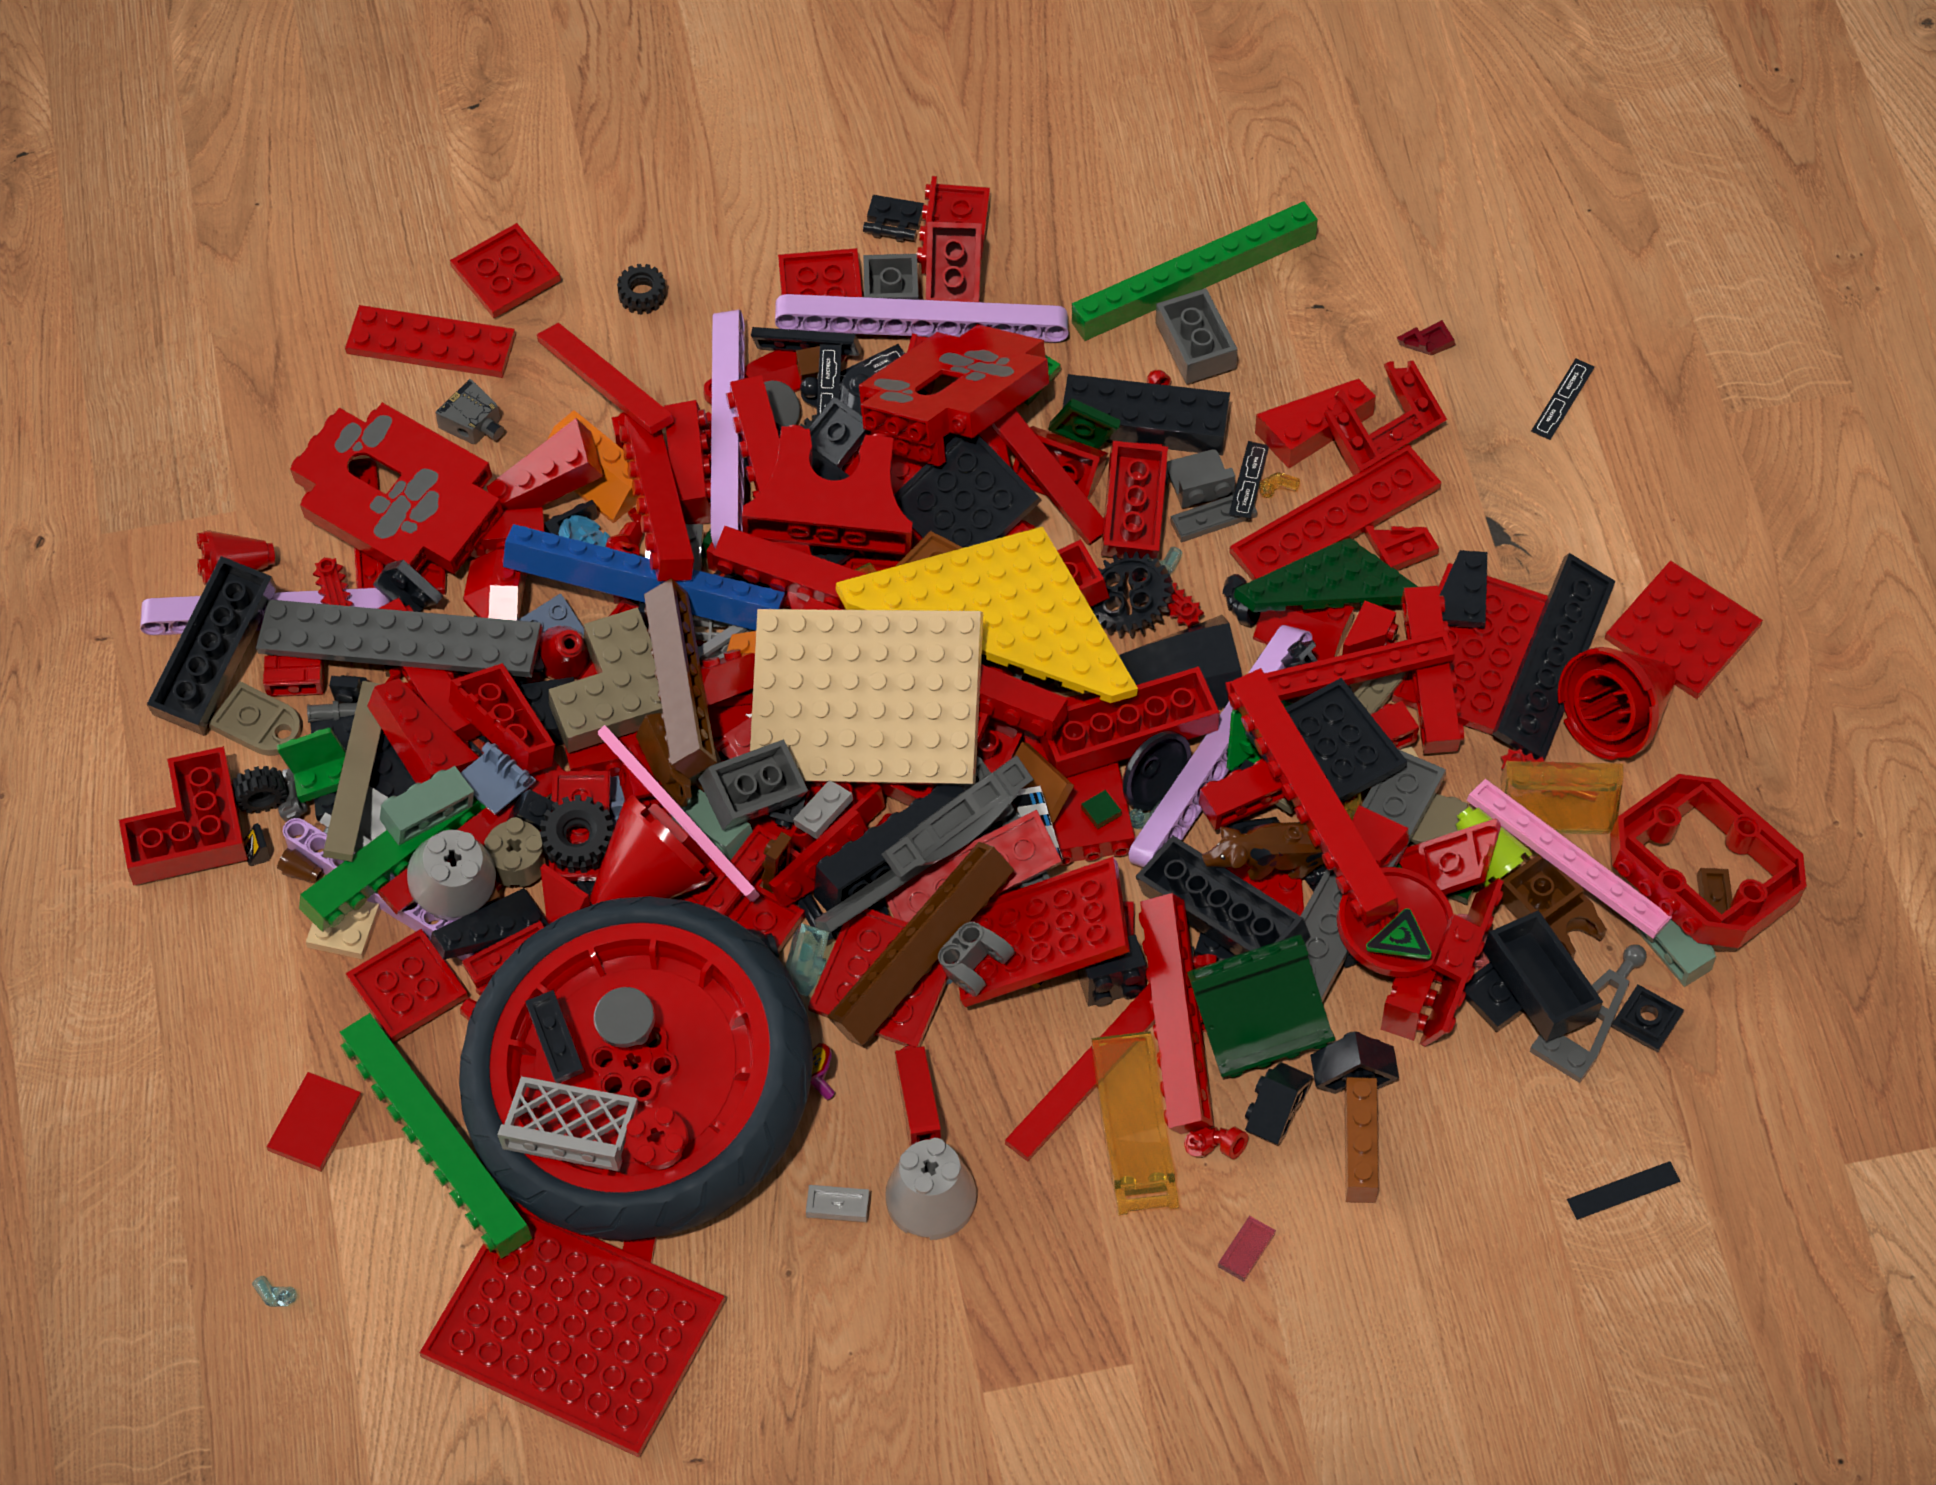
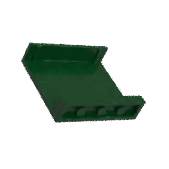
[1187,934,1336,1078]

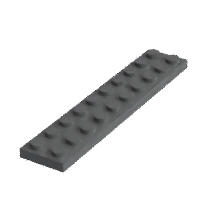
[256,599,543,678]
[1301,749,1446,1002]

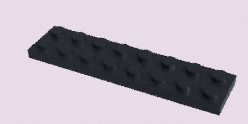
[1492,553,1615,760]

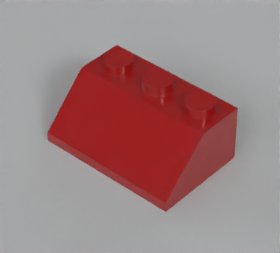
[1012,426,1108,500]
[1253,604,1354,661]

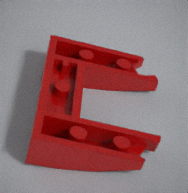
[1324,361,1448,475]

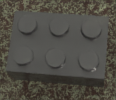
[1155,288,1238,384]
[698,739,808,830]

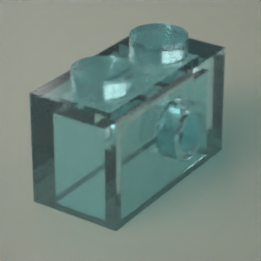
[785,923,829,996]

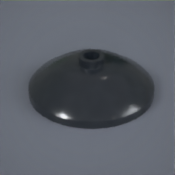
[1123,731,1191,811]

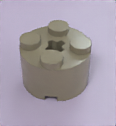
[484,817,546,887]

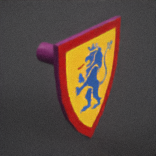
[811,1043,835,1100]

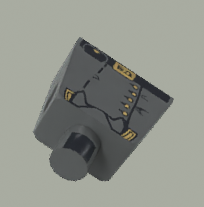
[435,379,504,444]

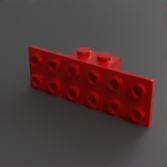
[1420,878,1504,1047]

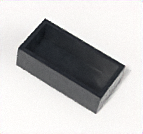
[1483,910,1603,1042]

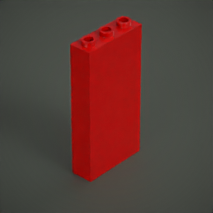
[1021,693,1135,866]

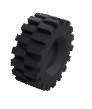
[540,795,614,873]

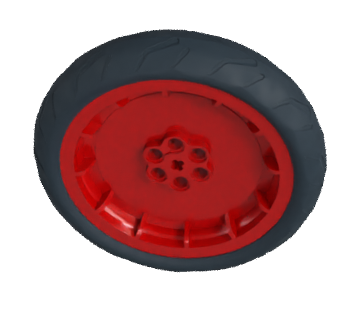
[459,896,813,1241]

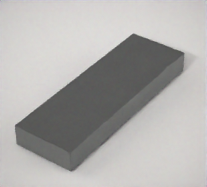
[1170,495,1257,543]

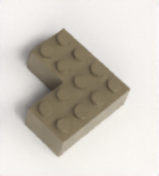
[549,607,663,753]

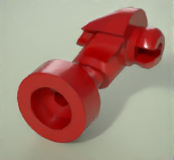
[1184,1127,1248,1159]

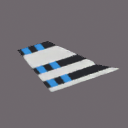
[1012,786,1062,859]

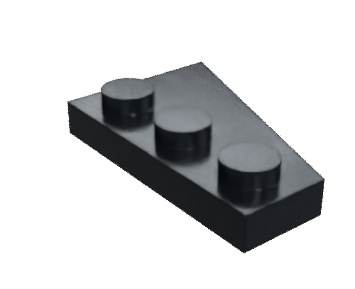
[1439,550,1488,628]

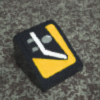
[244,823,270,866]

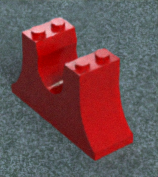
[742,425,913,555]

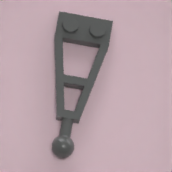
[1530,944,1647,1083]

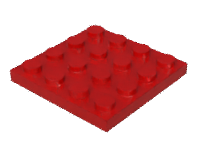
[1605,560,1763,699]
[808,908,955,1047]

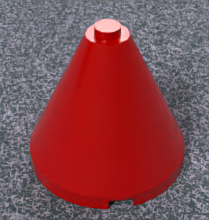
[1558,647,1676,760]
[589,795,715,905]

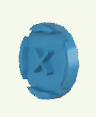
[559,515,609,547]

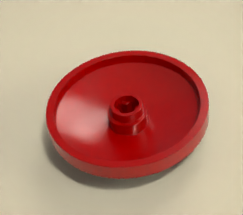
[1337,867,1454,977]

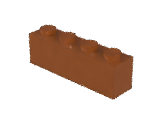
[1344,1077,1378,1203]

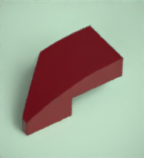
[1397,320,1456,356]

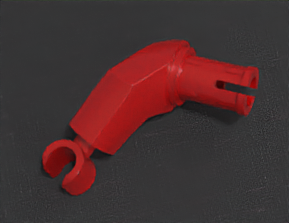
[605,507,644,556]

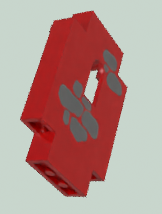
[859,324,1049,466]
[290,402,503,575]

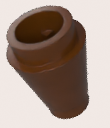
[277,848,323,884]

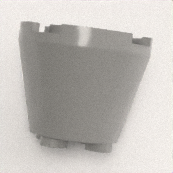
[407,830,496,920]
[885,1138,976,1240]

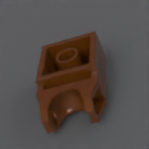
[636,713,722,807]
[1501,854,1607,959]

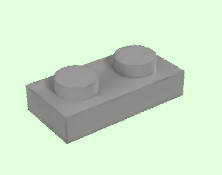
[793,780,853,839]
[806,1185,870,1222]

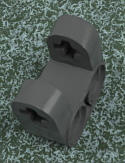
[938,922,1015,997]

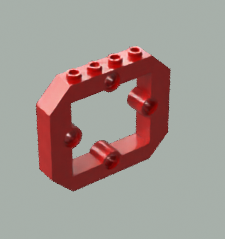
[1610,774,1807,948]

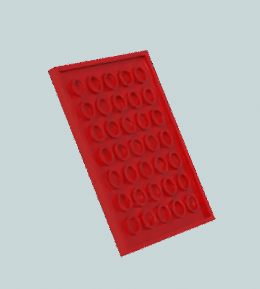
[419,1199,725,1458]

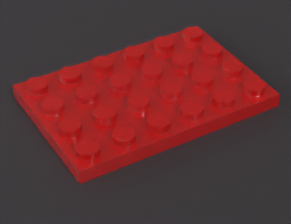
[1392,563,1548,735]
[956,857,1130,1007]

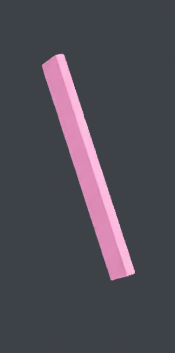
[598,725,760,902]
[1466,779,1672,939]

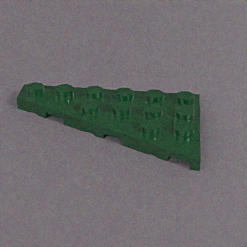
[1234,538,1418,612]

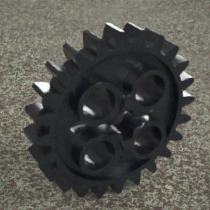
[1090,551,1175,637]

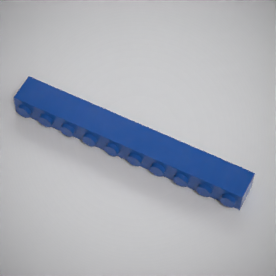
[503,524,785,631]

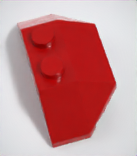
[463,549,528,621]
[701,649,755,706]

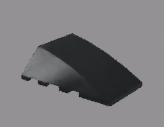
[1119,615,1242,710]

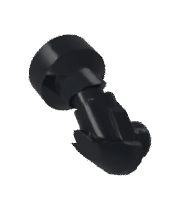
[1223,574,1261,626]

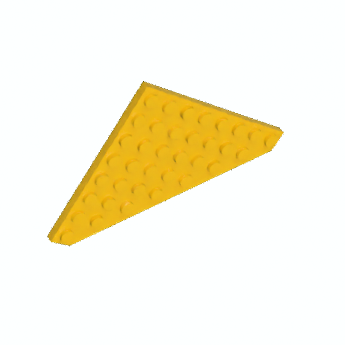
[836,526,1138,703]

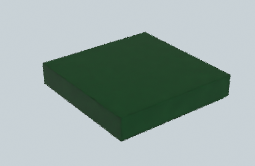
[1048,398,1121,449]

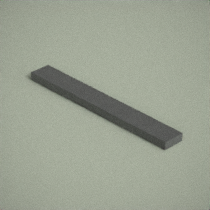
[813,803,1014,932]

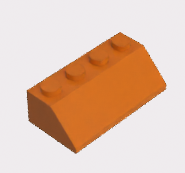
[547,410,638,524]

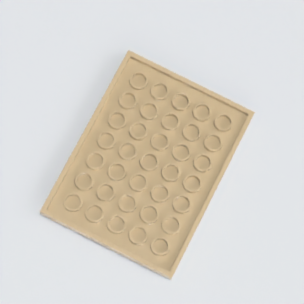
[750,609,983,785]

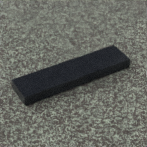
[751,327,862,356]

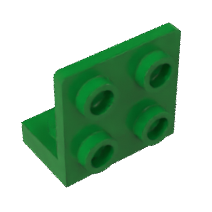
[277,728,346,803]

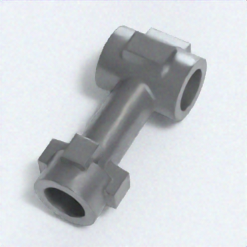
[278,769,307,821]

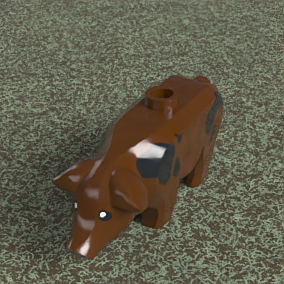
[1202,822,1324,880]

